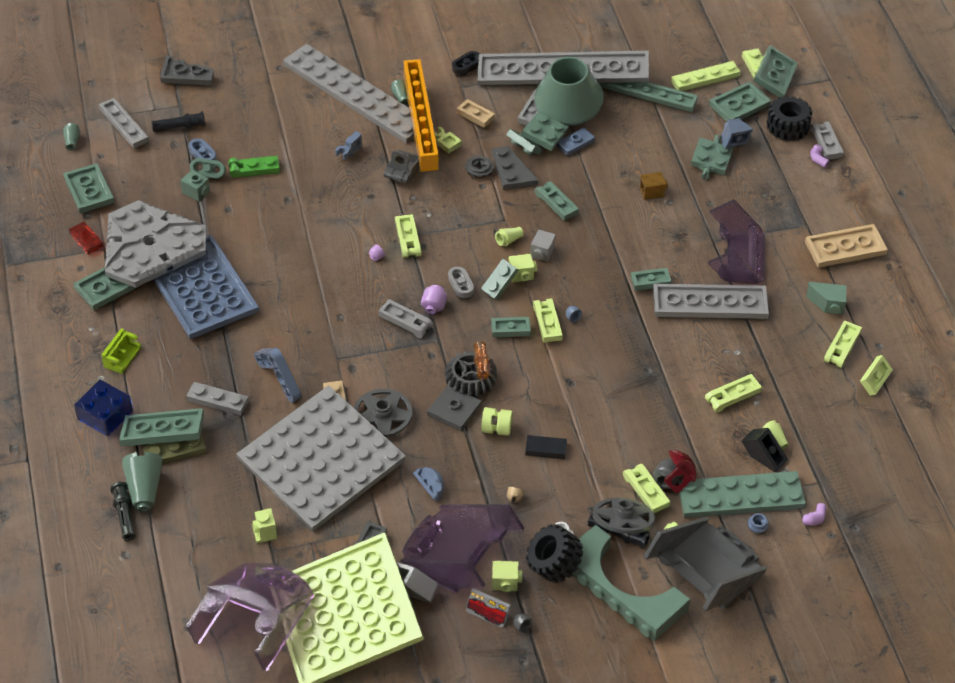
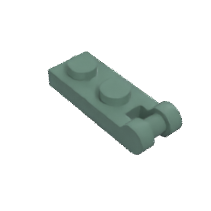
[534,181,579,221]

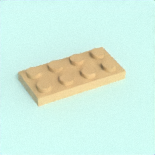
[805,224,888,268]

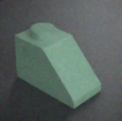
[806,282,847,315]

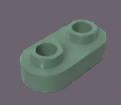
[190,158,226,179]

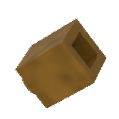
[639,172,668,200]

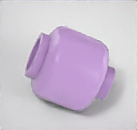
[421,285,448,314]

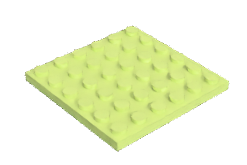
[267,532,424,683]

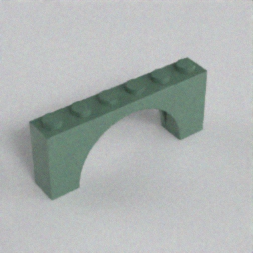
[572,525,690,641]

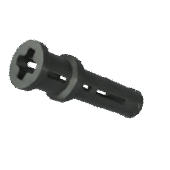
[110,482,136,541]

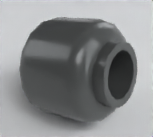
[653,459,682,489]

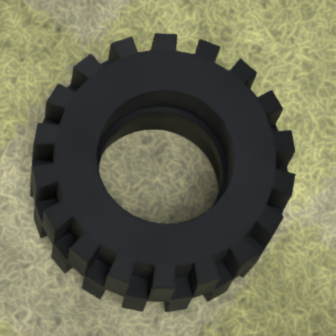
[766,96,813,141]
[526,524,583,583]

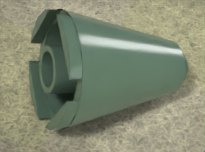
[122,452,163,511]

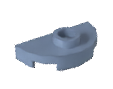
[413,467,444,501]

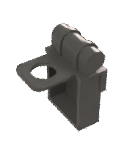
[384,150,420,184]

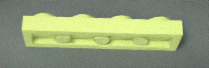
[671,61,740,91]

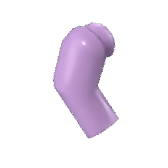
[802,503,827,526]

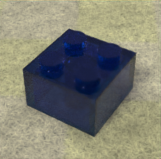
[74,379,133,437]

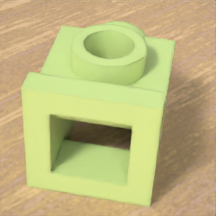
[252,508,277,544]

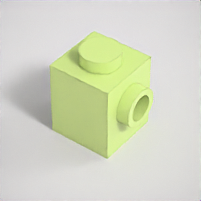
[509,254,537,282]
[492,561,522,592]

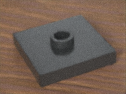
[427,385,481,431]

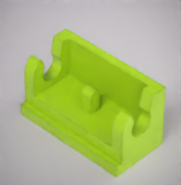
[101,328,142,374]

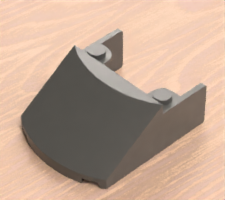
[643,517,767,611]

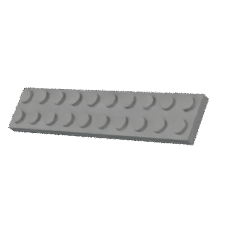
[283,44,415,144]
[478,51,649,85]

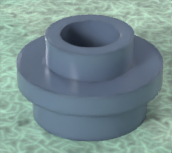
[748,513,769,533]

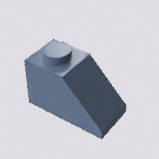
[721,118,753,148]

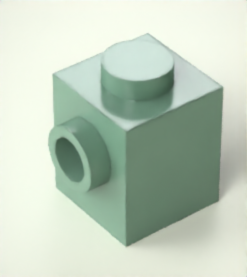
[180,170,210,202]

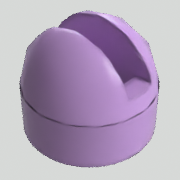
[369,244,385,261]

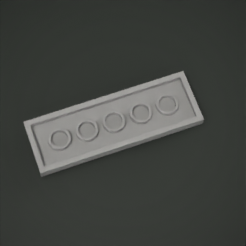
[653,284,769,319]

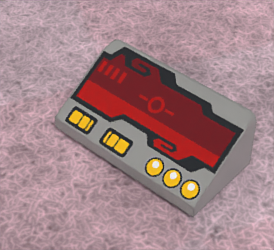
[466,588,510,628]

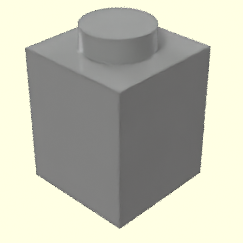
[530,230,556,262]

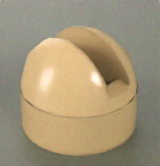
[507,487,524,503]

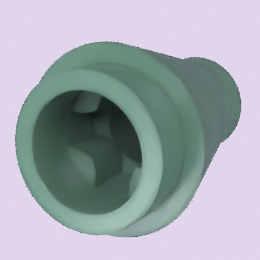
[391,79,408,105]
[63,123,81,150]

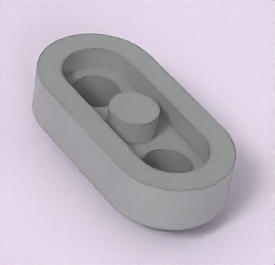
[448,267,474,298]

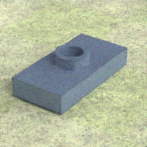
[557,128,595,156]

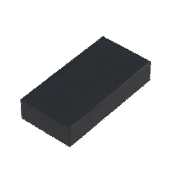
[525,435,567,459]

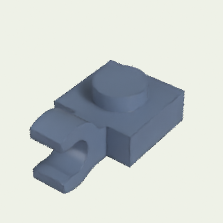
[335,131,362,160]

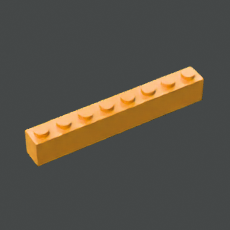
[403,59,438,172]

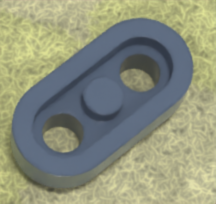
[189,139,216,160]

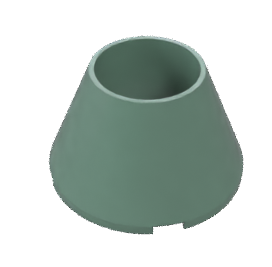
[535,57,604,125]

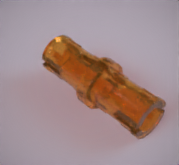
[474,341,489,379]

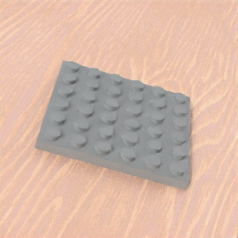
[236,385,406,532]

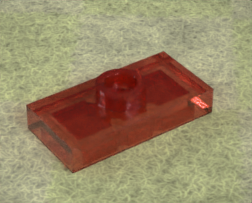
[68,222,104,255]

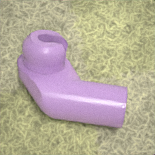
[810,144,830,168]

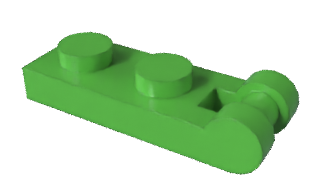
[228,155,280,178]

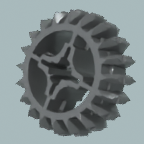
[445,350,497,398]

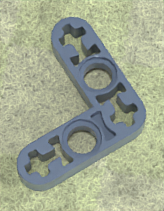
[254,348,302,403]

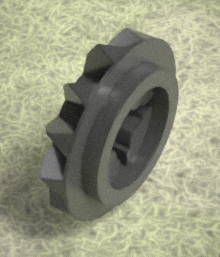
[465,156,494,178]

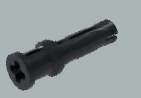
[151,111,206,132]
[587,513,650,550]

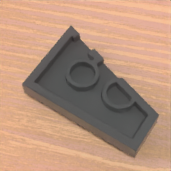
[160,55,214,86]
[491,146,538,190]

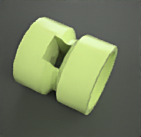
[481,407,513,436]

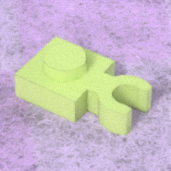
[434,127,462,154]

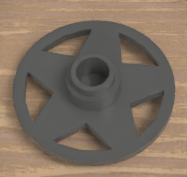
[354,389,412,437]
[593,498,655,534]

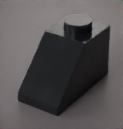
[741,428,788,472]

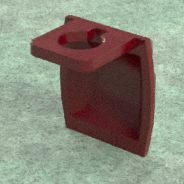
[664,450,696,493]

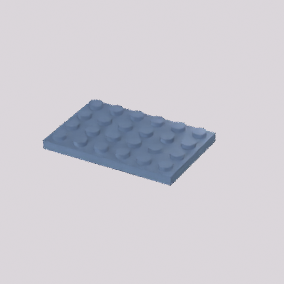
[153,235,259,339]

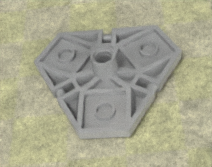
[105,200,206,288]

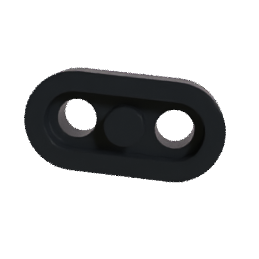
[452,51,480,75]

